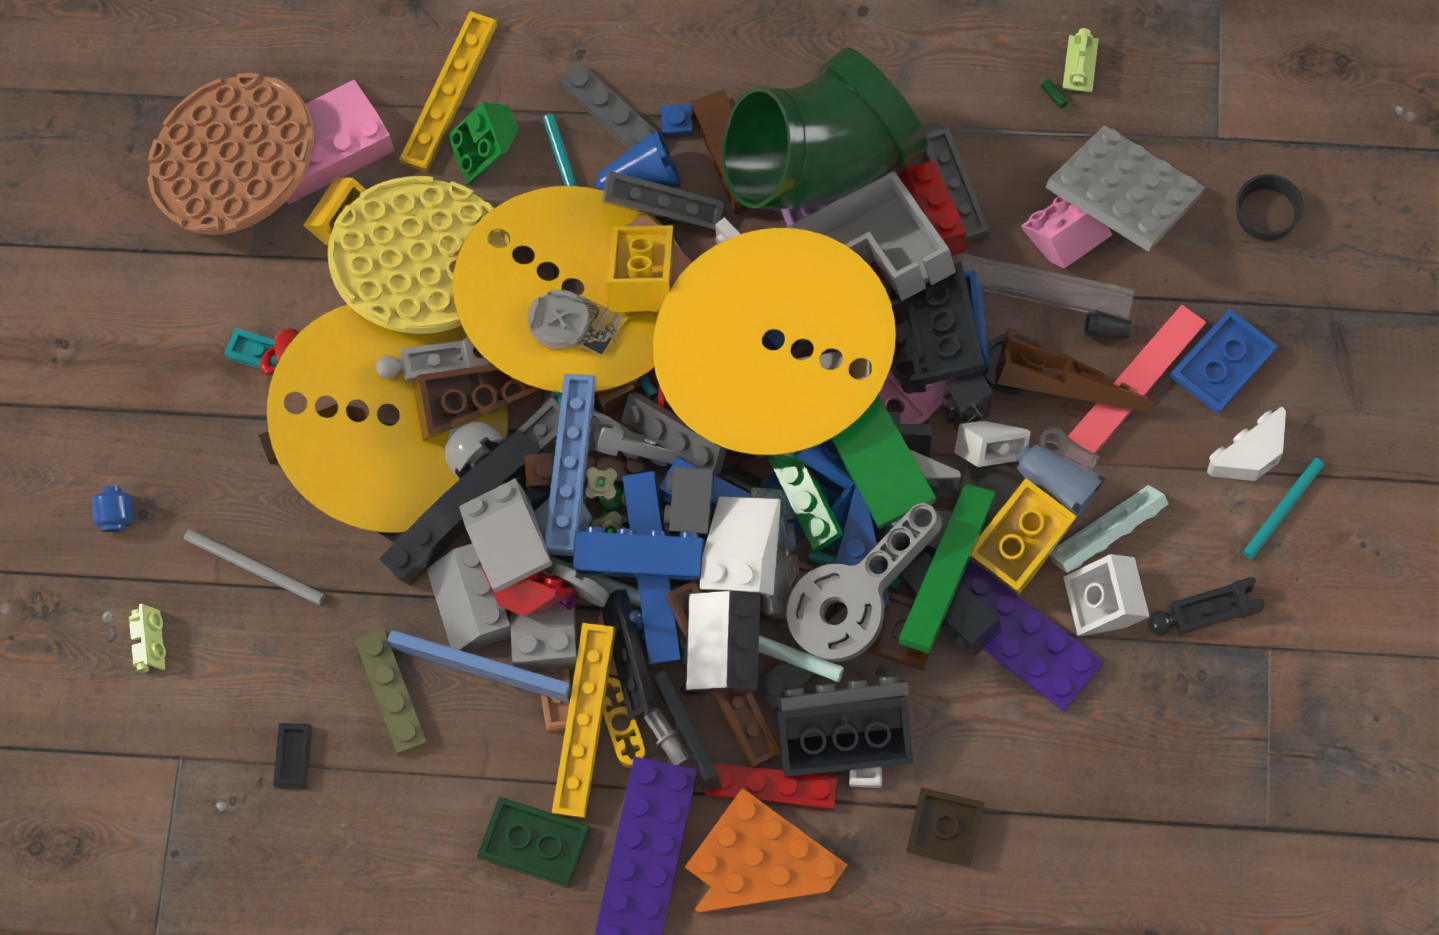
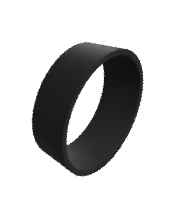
[1236,174,1303,241]

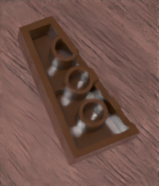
[412,364,542,441]

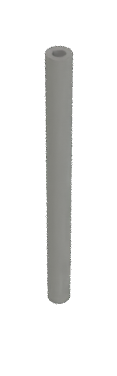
[184,529,325,605]

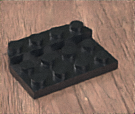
[886,262,986,394]

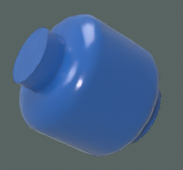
[92,486,133,532]

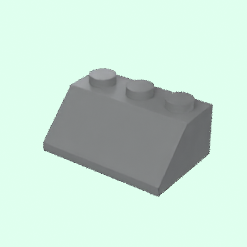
[427,543,511,652]

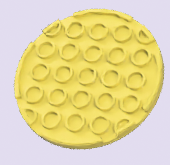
[328,176,510,334]

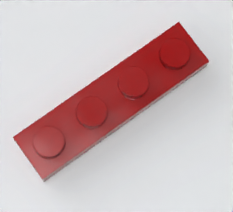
[705,763,838,811]

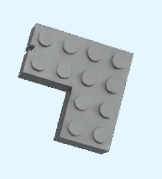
[786,171,956,301]

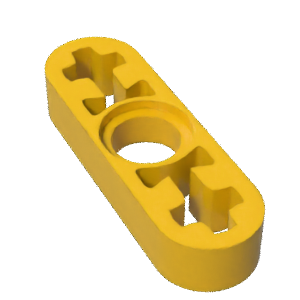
[603,678,646,768]

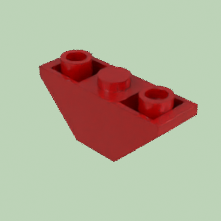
[481,564,575,616]

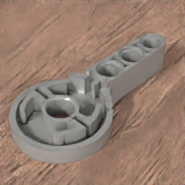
[787,503,942,662]

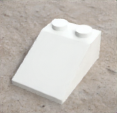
[700,497,781,595]

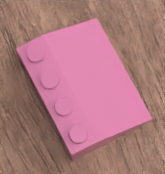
[287,80,395,205]

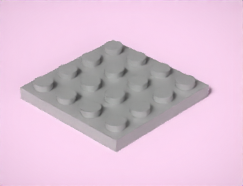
[1045,125,1206,252]

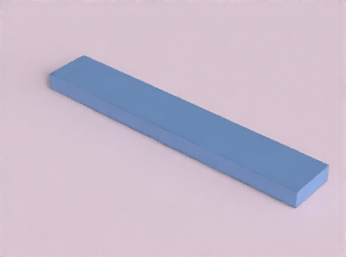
[544,374,597,556]
[387,630,572,703]

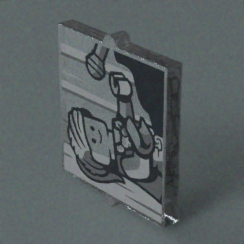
[575,294,627,359]

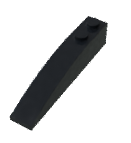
[379,429,542,586]
[870,513,1002,657]

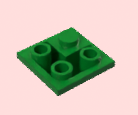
[448,102,519,185]

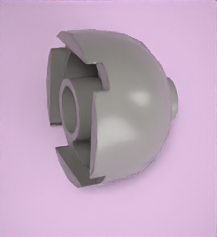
[444,422,506,480]

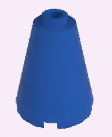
[595,131,682,191]

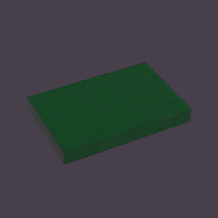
[477,796,591,889]

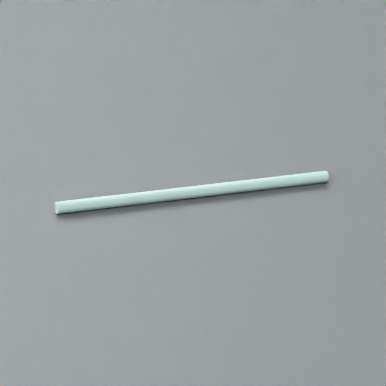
[543,555,844,682]

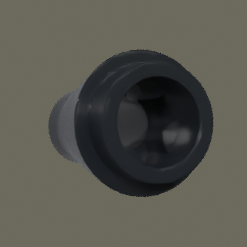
[1084,310,1132,340]

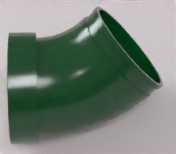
[723,47,928,209]

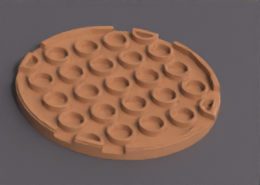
[147,73,315,235]

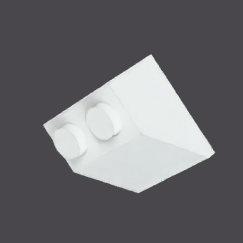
[1063,554,1150,636]

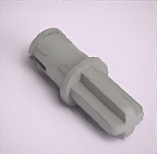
[644,708,693,766]

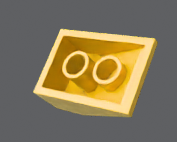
[607,225,674,313]
[970,478,1077,596]

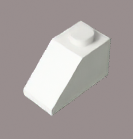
[954,421,1031,467]

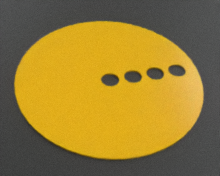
[453,186,681,393]
[653,228,896,455]
[267,304,508,533]

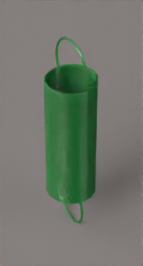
[1037,74,1072,114]

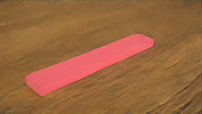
[1067,305,1206,459]

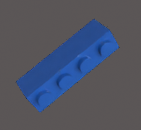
[573,527,706,581]

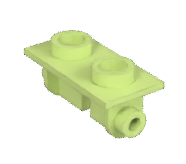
[1062,28,1099,92]
[129,604,166,673]

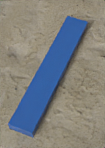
[623,471,682,665]

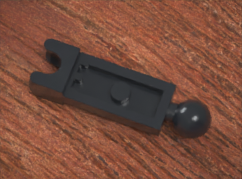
[1148,577,1265,636]

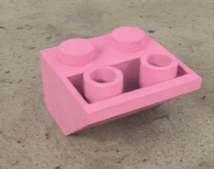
[1021,196,1112,269]

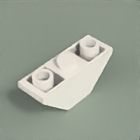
[1207,407,1286,481]

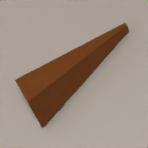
[995,328,1155,413]

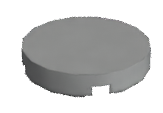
[528,290,590,350]
[550,564,609,607]

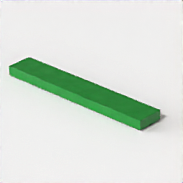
[899,483,996,654]

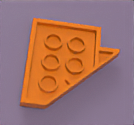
[685,788,848,913]

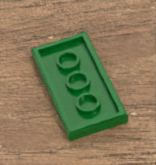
[830,394,936,529]

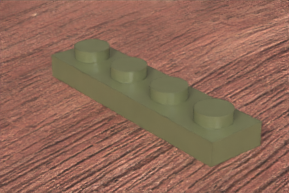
[355,629,428,757]

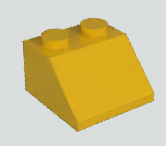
[303,178,366,245]

